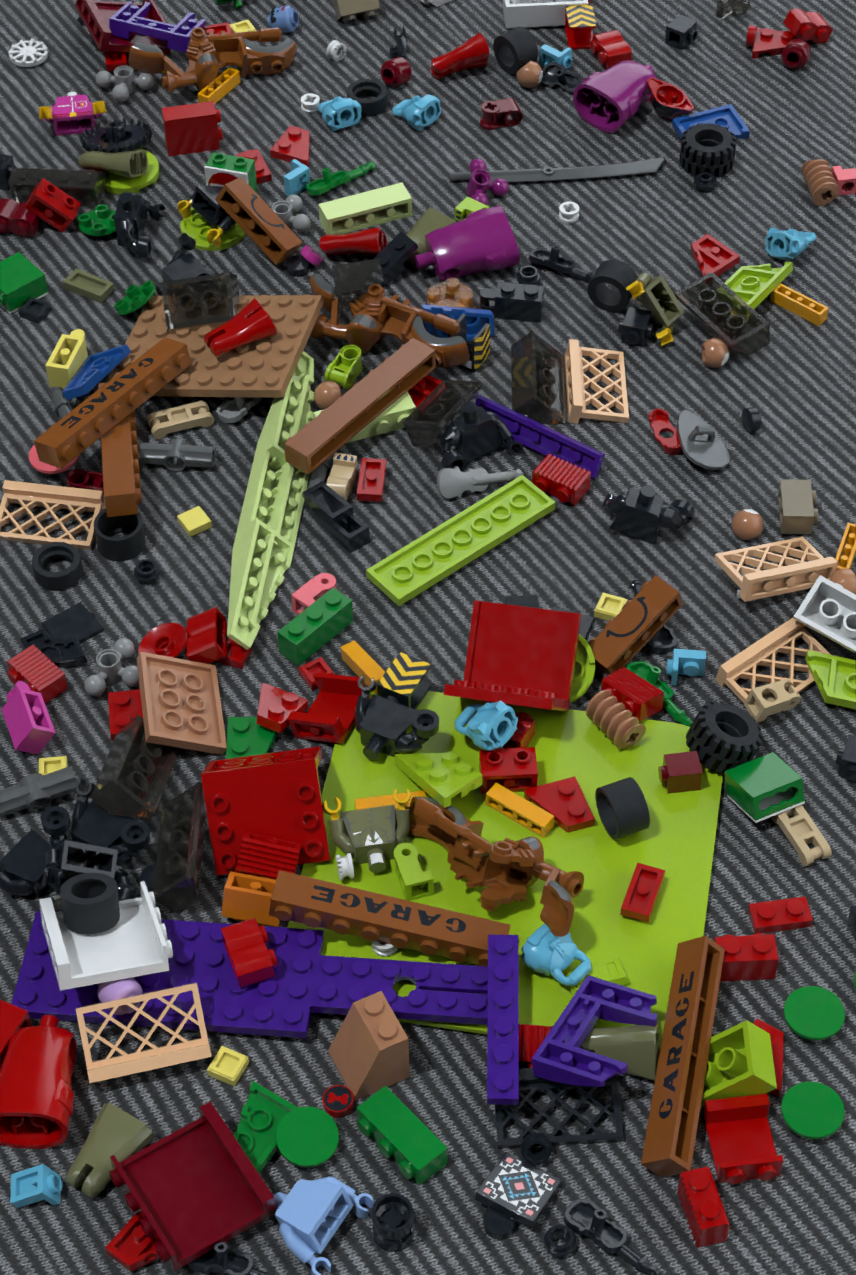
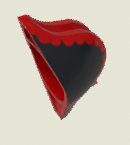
[647,77,694,120]

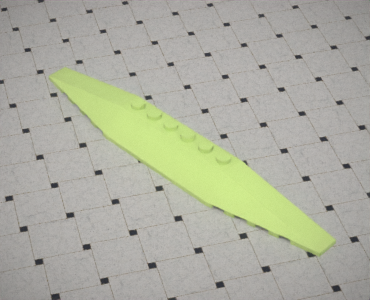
[227,351,314,650]

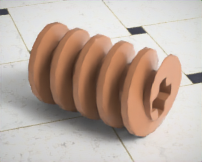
[801,159,839,206]
[586,690,646,749]

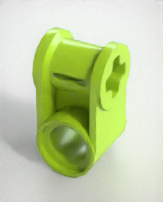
[324,345,362,390]

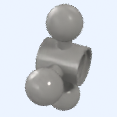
[95,66,154,102]
[271,194,310,232]
[84,638,139,696]

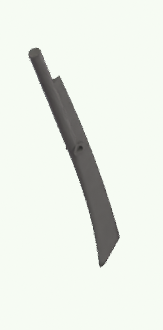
[449,157,665,182]

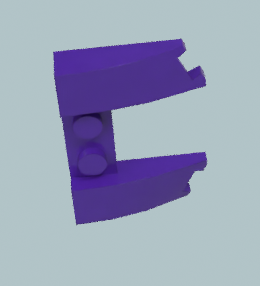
[109,1,206,53]
[531,975,657,1087]

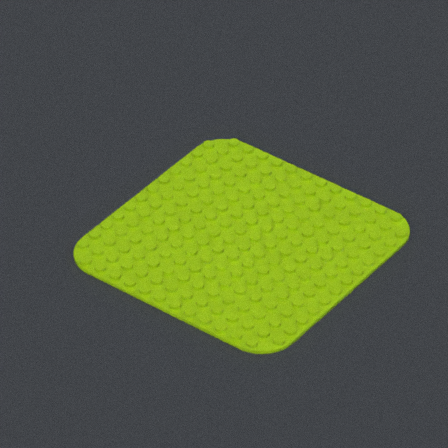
[287,691,723,1052]

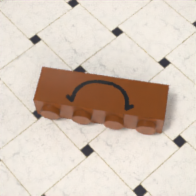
[215,177,303,265]
[588,575,683,676]

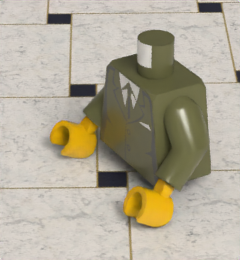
[626,273,685,346]
[323,788,411,873]

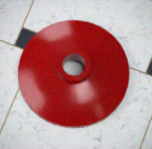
[138,622,187,658]

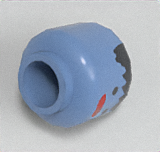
[267,6,299,33]

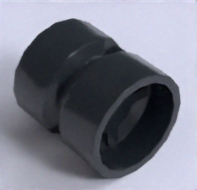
[371,1193,415,1252]

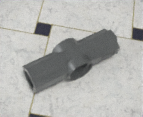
[138,439,215,472]
[0,766,77,817]

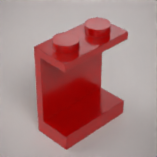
[287,672,370,744]
[703,1093,783,1184]

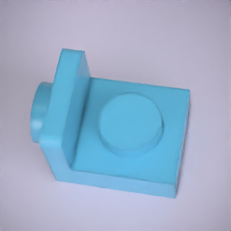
[539,44,572,70]
[284,159,310,196]
[666,649,706,686]
[10,1164,62,1208]

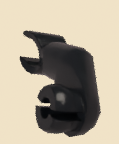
[389,26,409,59]

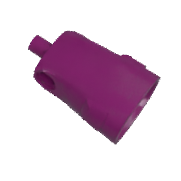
[573,60,657,133]
[415,205,520,280]

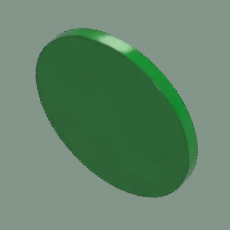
[783,986,845,1040]
[781,1081,845,1139]
[276,1106,339,1168]

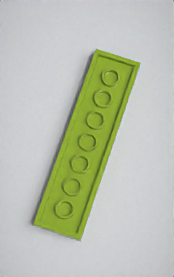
[366,475,556,606]

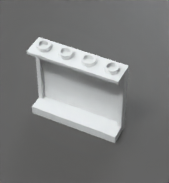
[39,881,173,990]

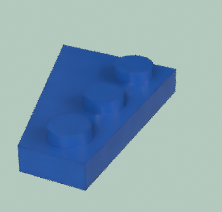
[672,104,750,138]
[421,304,495,341]
[62,344,131,400]

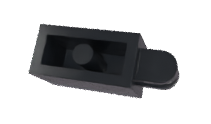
[480,282,544,323]

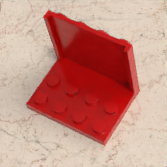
[443,600,582,711]
[201,746,330,875]

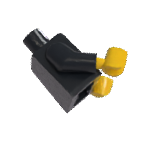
[177,185,236,247]

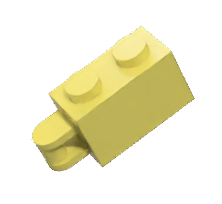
[45,329,88,389]

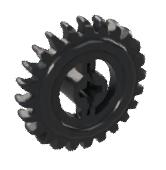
[80,118,152,153]

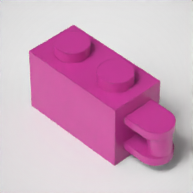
[1,681,55,755]

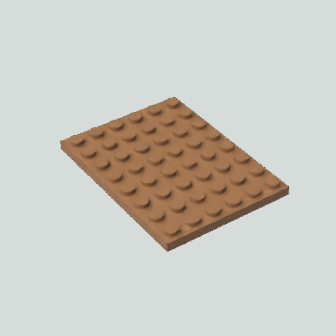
[106,295,324,398]

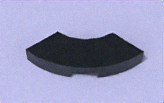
[20,628,88,667]

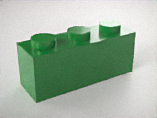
[277,588,353,666]
[357,1086,448,1186]

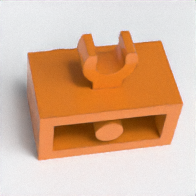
[221,871,281,927]

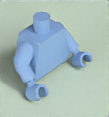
[274,1177,374,1275]

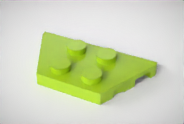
[718,262,793,314]
[805,650,856,709]
[395,752,482,808]

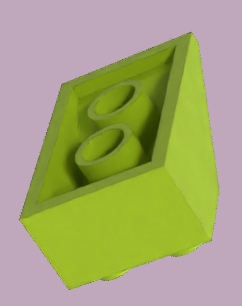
[700,1020,777,1108]

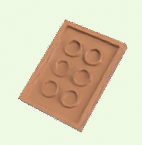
[137,651,227,755]

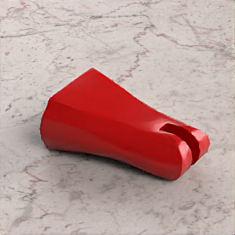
[430,33,490,79]
[319,227,387,257]
[203,298,277,357]

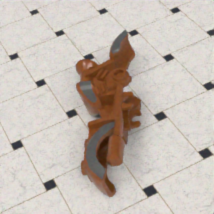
[129,27,297,94]
[309,274,469,369]
[409,797,584,937]

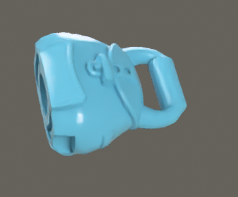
[392,94,441,132]
[318,96,362,132]
[765,228,816,260]
[454,701,518,751]
[521,923,592,986]

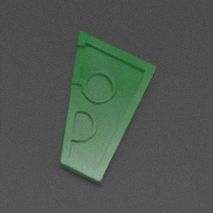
[226,717,277,759]
[233,1081,298,1174]

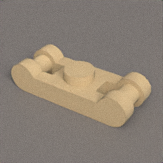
[147,401,214,439]
[771,805,832,866]

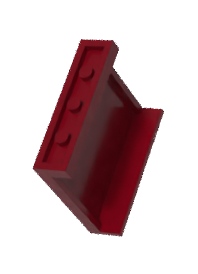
[75,0,171,54]
[109,1101,276,1271]

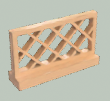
[564,339,629,424]
[0,480,106,550]
[714,537,838,602]
[715,618,831,703]
[76,983,212,1083]

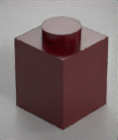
[658,751,703,794]

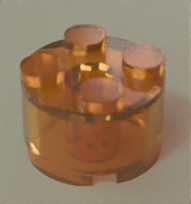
[427,278,474,309]

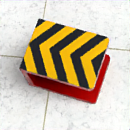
[565,5,596,50]

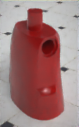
[0,1015,77,1149]

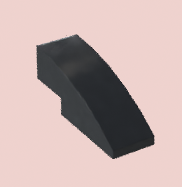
[302,481,370,553]

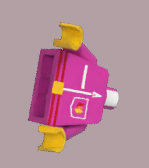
[39,92,107,136]

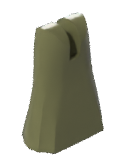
[78,150,148,178]
[406,207,456,265]
[579,1023,659,1081]
[64,1103,155,1199]

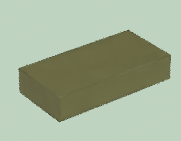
[63,269,115,303]

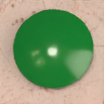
[78,204,116,236]
[114,280,156,315]

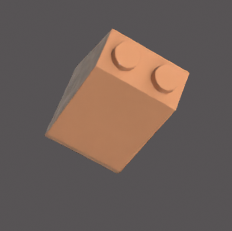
[328,991,410,1101]

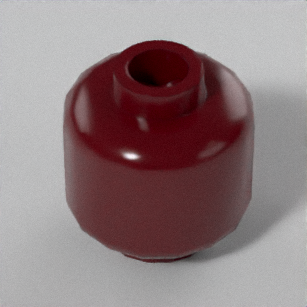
[781,39,811,70]
[381,57,412,87]

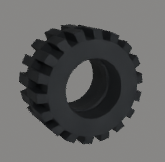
[679,123,736,177]
[686,701,763,774]

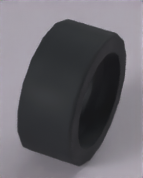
[347,79,387,116]
[31,542,83,590]

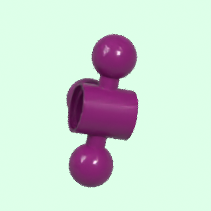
[466,158,509,205]

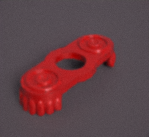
[649,408,683,455]

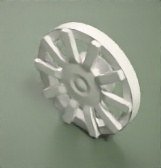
[9,39,48,67]

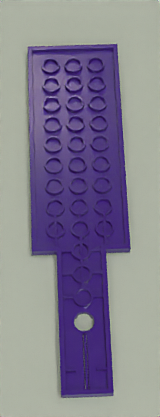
[11,911,488,1038]

